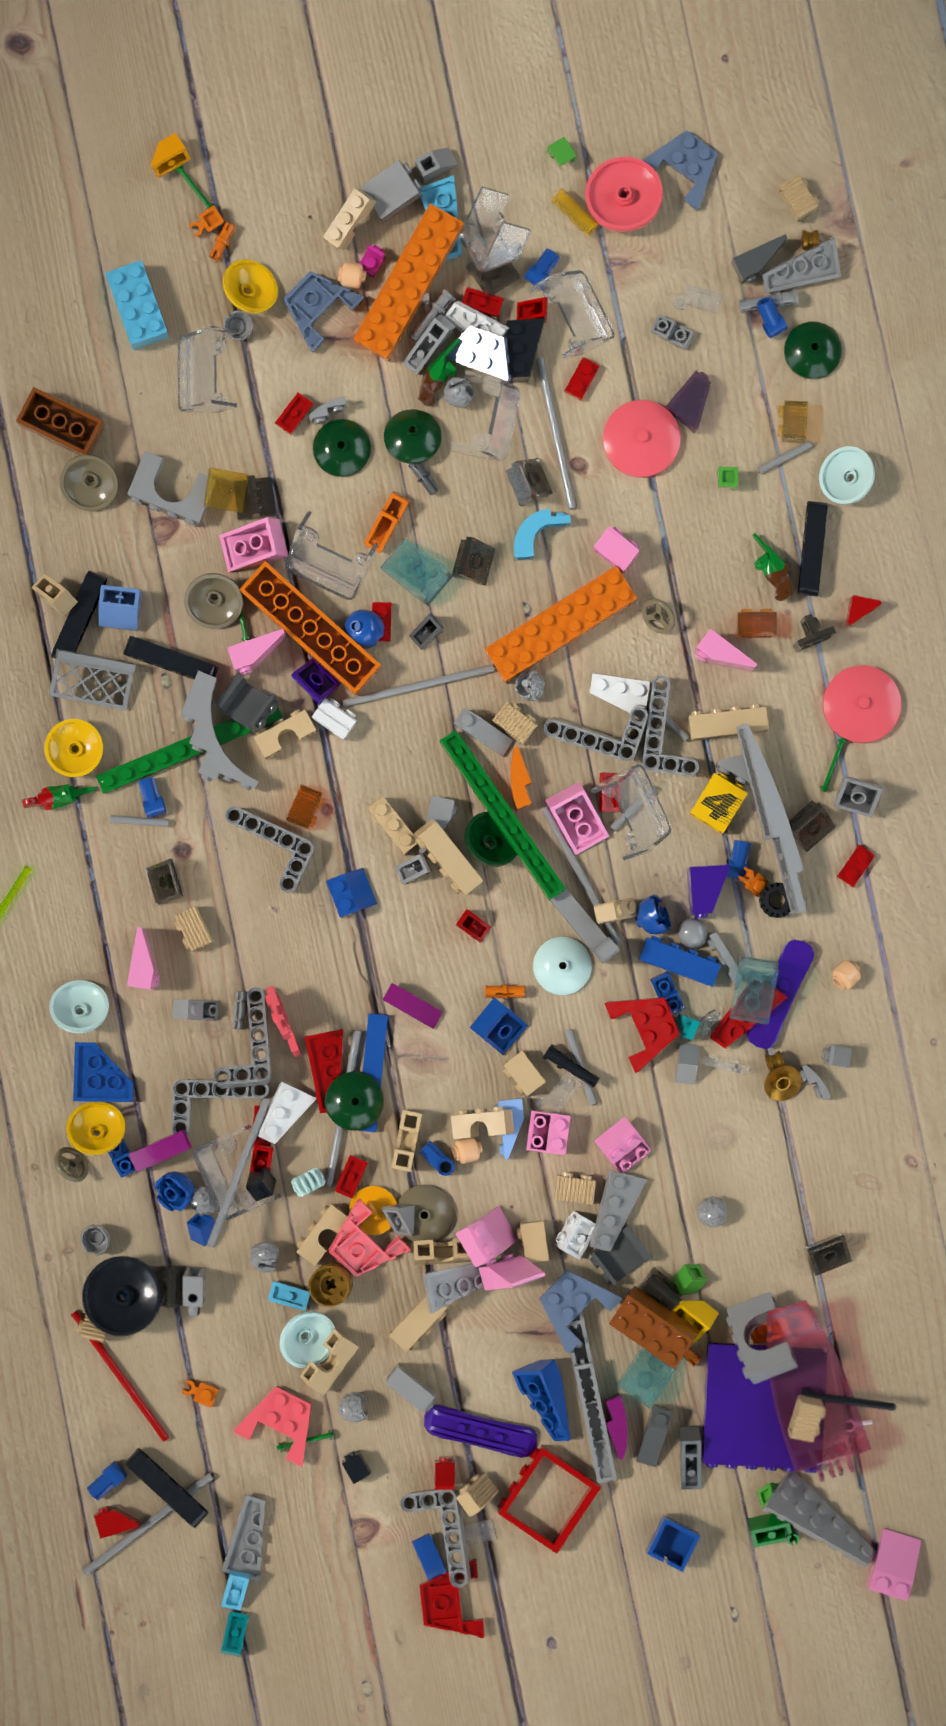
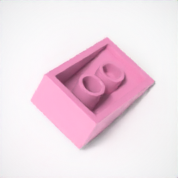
[219,517,288,572]
[227,629,287,676]
[694,629,757,672]
[545,782,609,855]
[127,927,160,990]
[456,1206,518,1268]
[479,1253,546,1291]
[866,1528,921,1601]

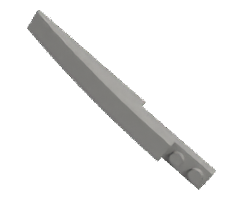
[736,723,806,915]
[567,1311,617,1483]

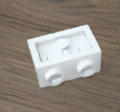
[554,1211,595,1260]

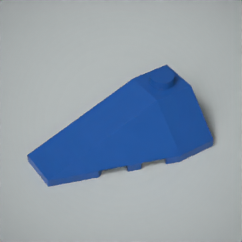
[512,1359,571,1441]

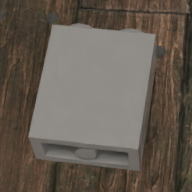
[361,160,423,222]
[385,1363,436,1413]

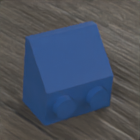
[326,868,377,918]
[469,997,528,1055]

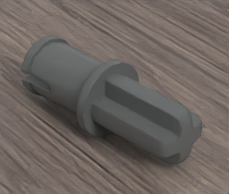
[408,463,439,495]

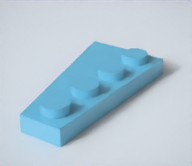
[420,175,462,262]

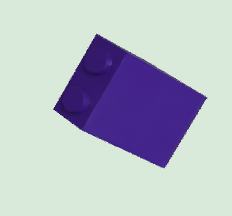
[687,865,729,919]

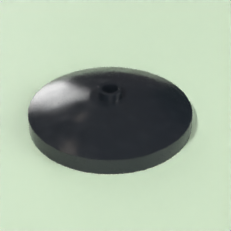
[82,1256,162,1336]

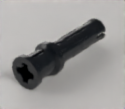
[543,1044,600,1088]

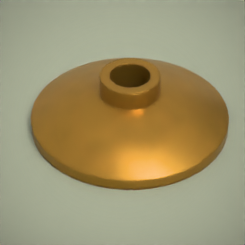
[764,1065,802,1101]

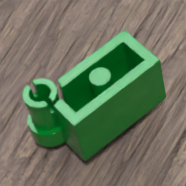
[748,1513,800,1548]

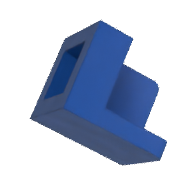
[186,1213,215,1247]

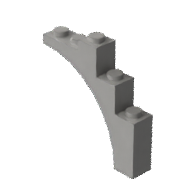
[180,670,259,790]

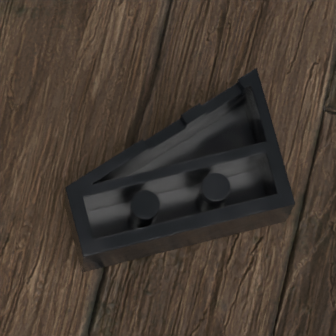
[506,318,545,383]

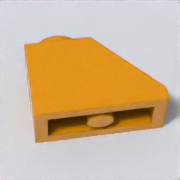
[150,132,191,178]

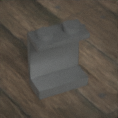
[215,673,278,734]
[590,1225,652,1286]

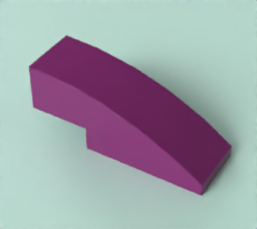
[382,983,443,1029]
[128,1130,192,1172]
[605,1394,627,1460]

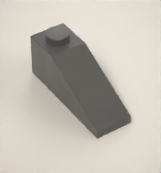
[732,234,787,284]
[636,1404,673,1467]
[679,1426,701,1490]

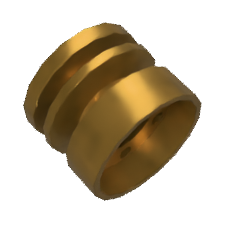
[309,1262,353,1307]

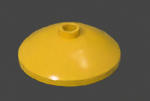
[223,259,278,314]
[44,719,103,777]
[66,1102,125,1155]

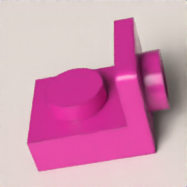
[359,244,385,278]

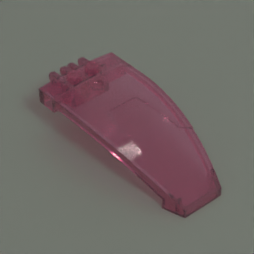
[766,1300,871,1482]

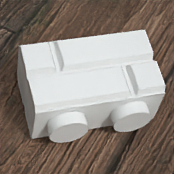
[312,698,357,740]

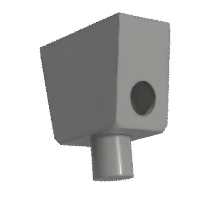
[183,1267,206,1316]

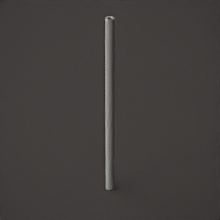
[536,358,576,509]
[342,664,495,708]
[541,806,622,945]
[325,1030,362,1186]
[207,1098,270,1248]
[83,1473,214,1576]

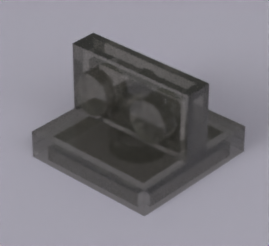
[466,246,520,297]
[506,458,553,506]
[233,475,277,521]
[451,536,496,586]
[793,614,837,652]
[789,800,836,852]
[148,1265,186,1308]
[637,1267,682,1310]

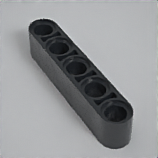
[798,501,828,596]
[51,570,107,664]
[123,636,219,680]
[125,1448,209,1529]

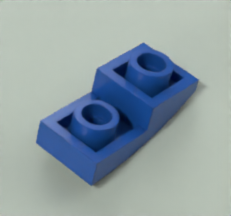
[650,971,685,1014]
[108,1139,135,1178]
[412,1533,446,1581]

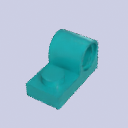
[676,1014,700,1041]
[221,1611,249,1657]

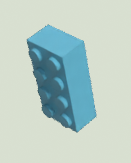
[105,260,170,350]

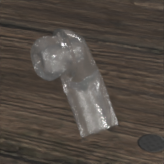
[701,1010,722,1036]

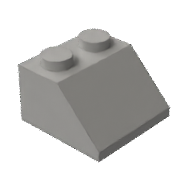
[834,776,883,818]

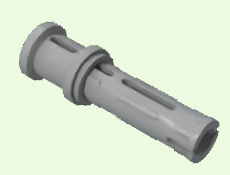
[408,289,456,343]
[739,289,798,312]

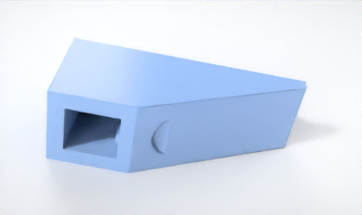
[495,1098,524,1160]

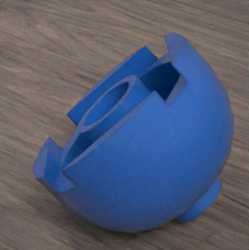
[344,610,384,649]
[635,894,671,935]
[154,1171,194,1212]

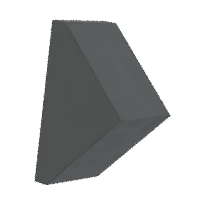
[409,613,444,650]

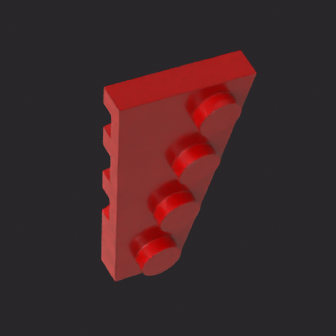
[710,974,788,1049]
[305,1029,343,1114]

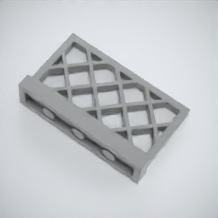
[49,649,136,710]

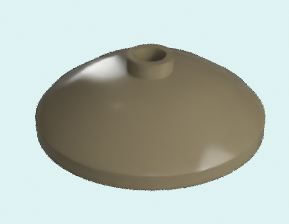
[60,454,118,511]
[184,573,243,629]
[397,1184,454,1242]

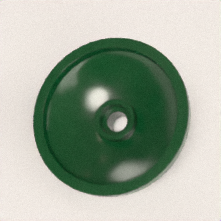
[784,321,842,379]
[384,409,442,464]
[313,419,371,477]
[464,812,517,867]
[325,1072,384,1131]

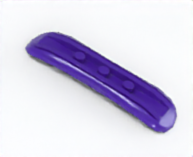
[747,939,814,1049]
[424,1404,537,1458]

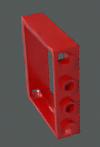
[497,1445,601,1554]

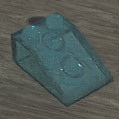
[380,539,453,606]
[730,956,779,1025]
[617,1347,683,1409]

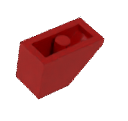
[435,1456,455,1490]
[94,1505,140,1539]

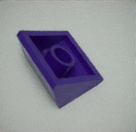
[291,658,341,705]

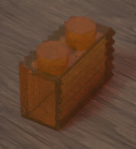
[736,609,777,638]
[286,784,325,830]

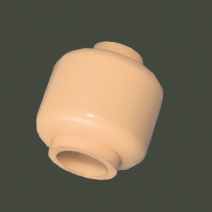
[338,262,367,288]
[832,960,861,989]
[452,1137,483,1164]

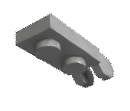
[707,932,743,982]

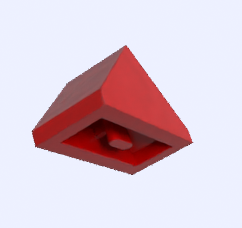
[517,297,548,323]
[845,595,882,628]
[455,909,491,943]

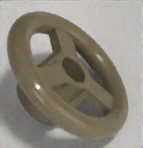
[642,598,675,634]
[54,1147,89,1182]

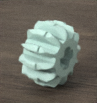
[291,1168,326,1197]

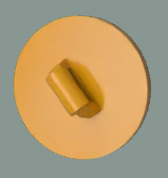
[349,1186,397,1235]

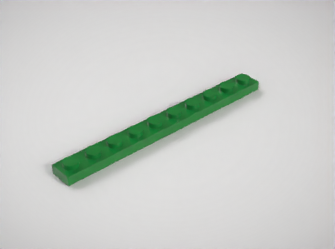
[96,707,283,794]
[439,730,566,901]

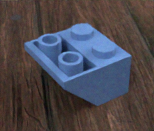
[99,585,142,631]

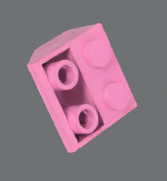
[593,526,640,574]
[526,1111,571,1155]
[594,1116,652,1173]

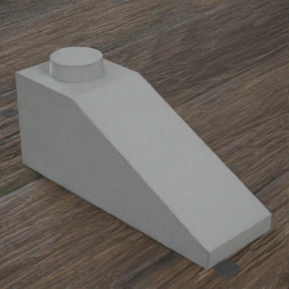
[403,314,457,375]
[454,707,513,757]
[419,796,458,854]

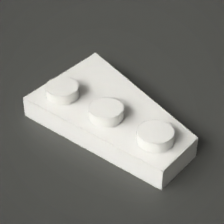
[445,301,509,337]
[590,673,651,719]
[257,1082,317,1144]

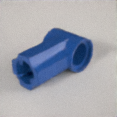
[524,248,560,290]
[756,297,788,339]
[138,777,166,818]
[726,840,751,880]
[419,1141,455,1176]
[87,1461,128,1501]

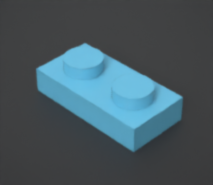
[268,1281,310,1311]
[221,1570,250,1610]

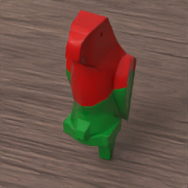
[22,784,96,810]

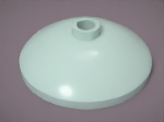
[819,446,875,505]
[533,937,592,995]
[49,980,109,1033]
[280,1311,335,1368]

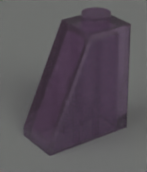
[666,370,711,434]

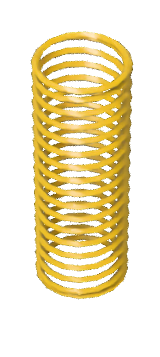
[551,189,598,236]

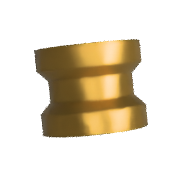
[801,230,819,250]
[764,1051,785,1072]

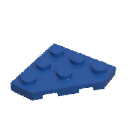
[73,1042,133,1102]

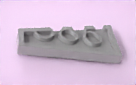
[762,237,841,293]
[590,1170,647,1251]
[422,1263,485,1313]
[222,1494,265,1582]

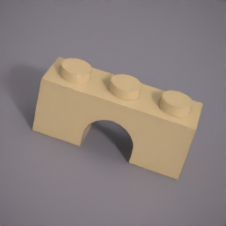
[323,188,377,250]
[254,709,317,759]
[368,796,418,855]
[451,1106,514,1139]
[391,1109,423,1172]
[296,1203,348,1266]
[413,1238,472,1266]
[299,1329,359,1395]

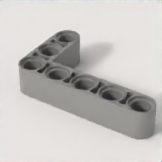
[642,676,699,776]
[544,705,648,761]
[225,806,315,893]
[550,886,620,964]
[213,987,272,1089]
[171,1079,270,1135]
[400,1489,471,1588]

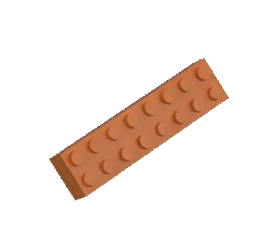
[353,204,465,361]
[239,561,382,696]
[485,566,637,684]

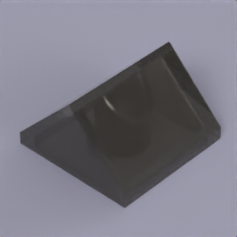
[146,858,186,905]
[804,1233,852,1276]

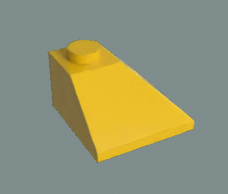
[671,1301,719,1347]

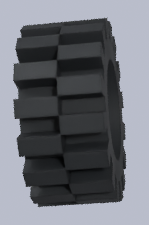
[759,883,791,918]

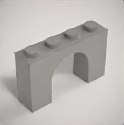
[127,451,218,526]
[726,1292,798,1384]

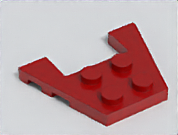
[604,997,681,1073]
[419,1559,485,1638]

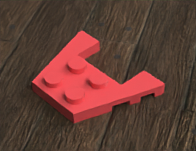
[265,986,302,1057]
[328,1198,411,1277]
[233,1386,312,1467]

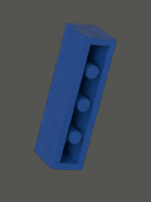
[638,936,721,987]

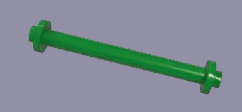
[175,165,214,210]
[239,608,251,641]
[820,737,847,792]
[277,1430,334,1452]

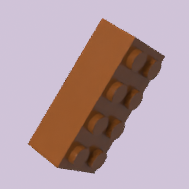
[16,387,106,455]
[609,1286,700,1369]

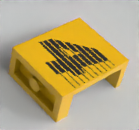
[689,772,748,834]

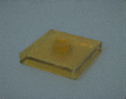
[204,467,248,513]

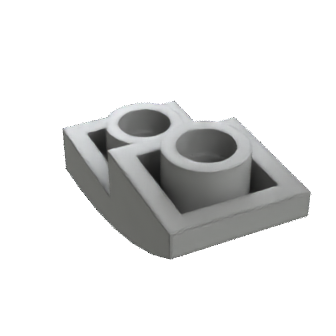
[650,314,695,351]
[309,396,347,424]
[799,1064,831,1100]

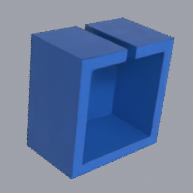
[646,1515,700,1572]

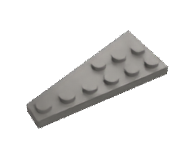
[762,1472,877,1568]

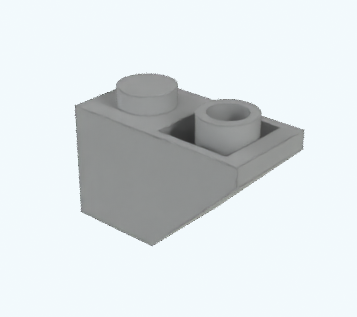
[415,148,458,183]
[716,754,750,786]
[173,999,219,1020]
[821,1045,852,1068]

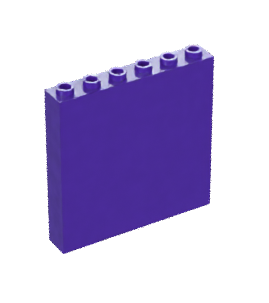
[701,1342,827,1473]

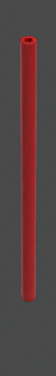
[71,1310,169,1442]

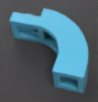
[514,509,571,561]

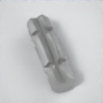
[232,991,246,1030]

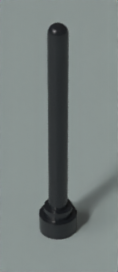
[801,1387,896,1411]

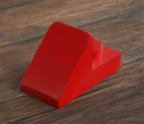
[250,1144,274,1173]

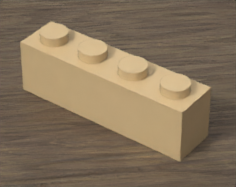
[687,704,769,741]
[414,819,483,896]
[389,1295,460,1352]

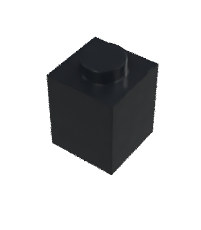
[246,1166,276,1202]
[342,1451,371,1484]

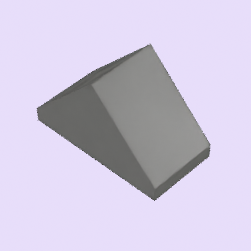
[395,853,430,884]
[675,1044,699,1085]
[382,1203,415,1236]

